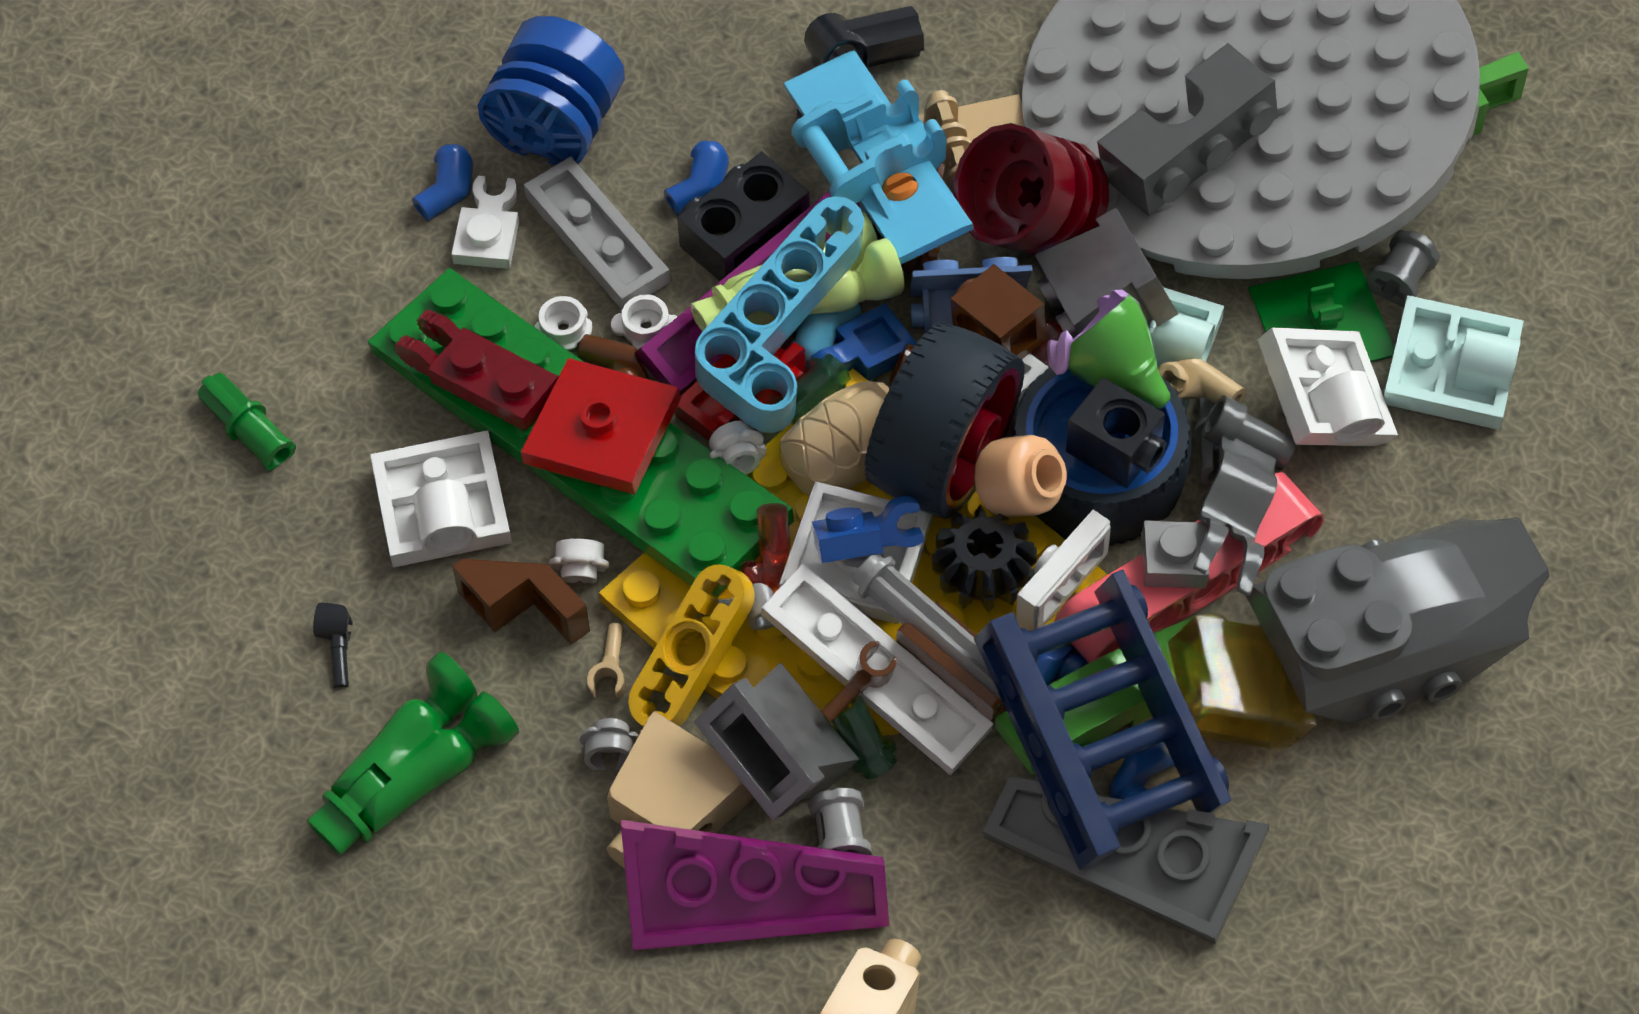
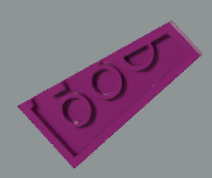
[621,820,889,950]

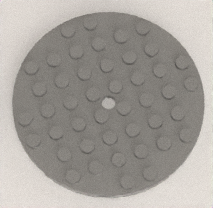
[1022,0,1480,279]

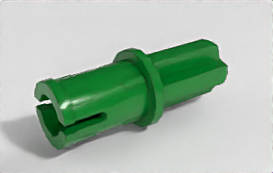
[197,373,296,471]

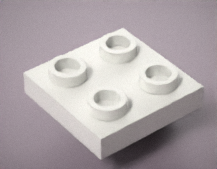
[1257,328,1398,446]
[370,430,512,568]

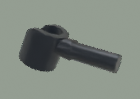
[313,602,353,688]

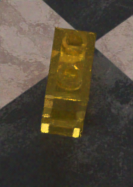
[1168,614,1316,749]

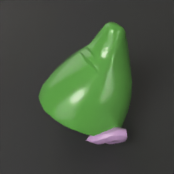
[1047,290,1171,409]

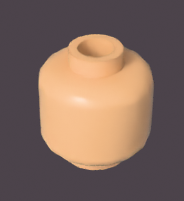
[974,435,1067,518]

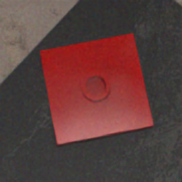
[521,358,681,495]

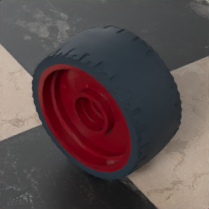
[864,322,1025,519]

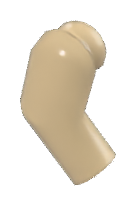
[1158,359,1246,404]

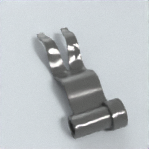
[1193,395,1296,597]

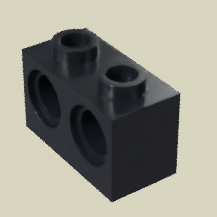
[677,151,810,281]

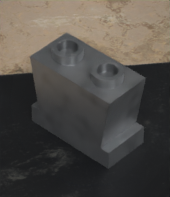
[1035,207,1178,339]
[694,662,859,821]

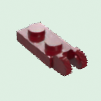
[394,309,558,431]

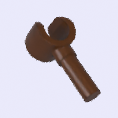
[821,641,897,722]

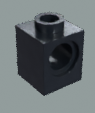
[1066,377,1167,488]

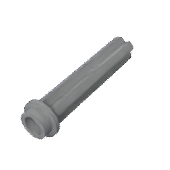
[852,554,1004,707]

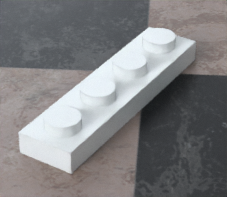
[761,563,993,776]

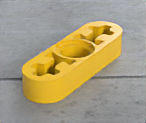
[628,565,755,727]

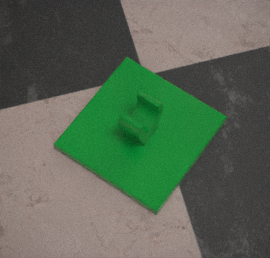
[1248,261,1395,362]

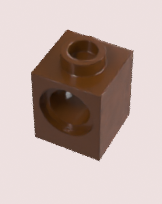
[950,264,1046,359]

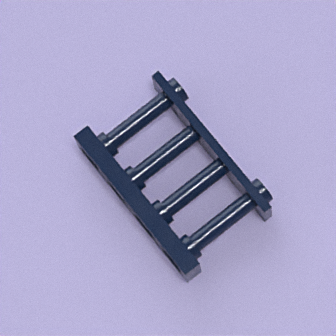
[974,569,1232,870]

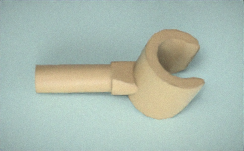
[587,623,626,701]

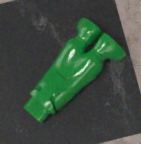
[306,651,519,856]

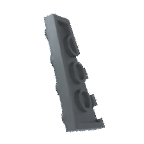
[982,776,1269,944]

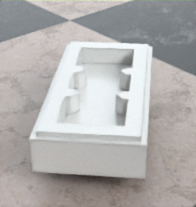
[1016,510,1111,632]

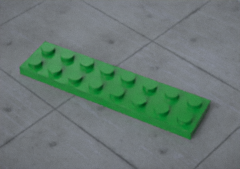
[368,268,794,597]

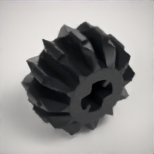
[932,504,1037,614]

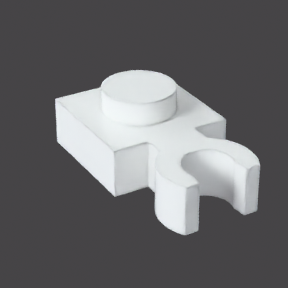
[451,176,519,269]

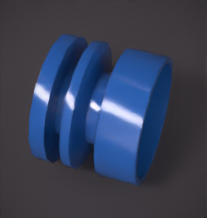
[477,16,625,165]

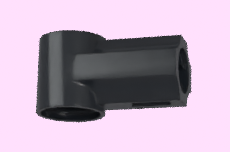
[804,6,924,68]

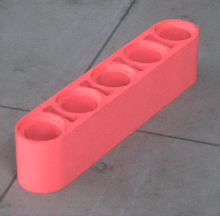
[1054,472,1325,664]

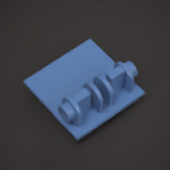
[909,257,1032,333]

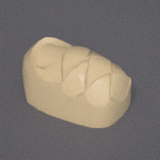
[780,381,889,496]

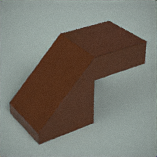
[452,559,590,645]

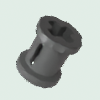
[1366,230,1440,307]

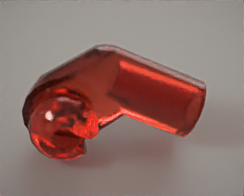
[740,503,790,592]

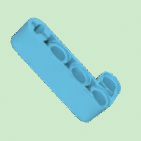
[695,196,864,433]

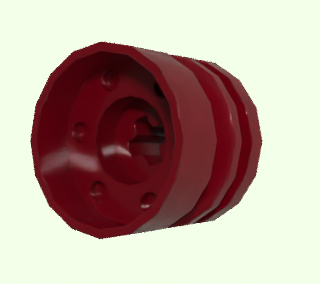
[953,123,1109,256]

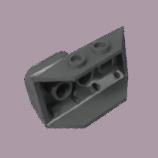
[1246,517,1550,724]

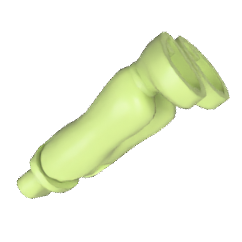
[690,211,904,332]

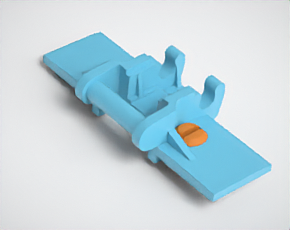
[784,50,974,264]

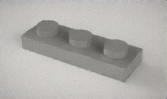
[524,156,671,310]

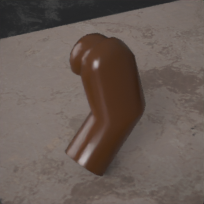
[578,334,648,379]

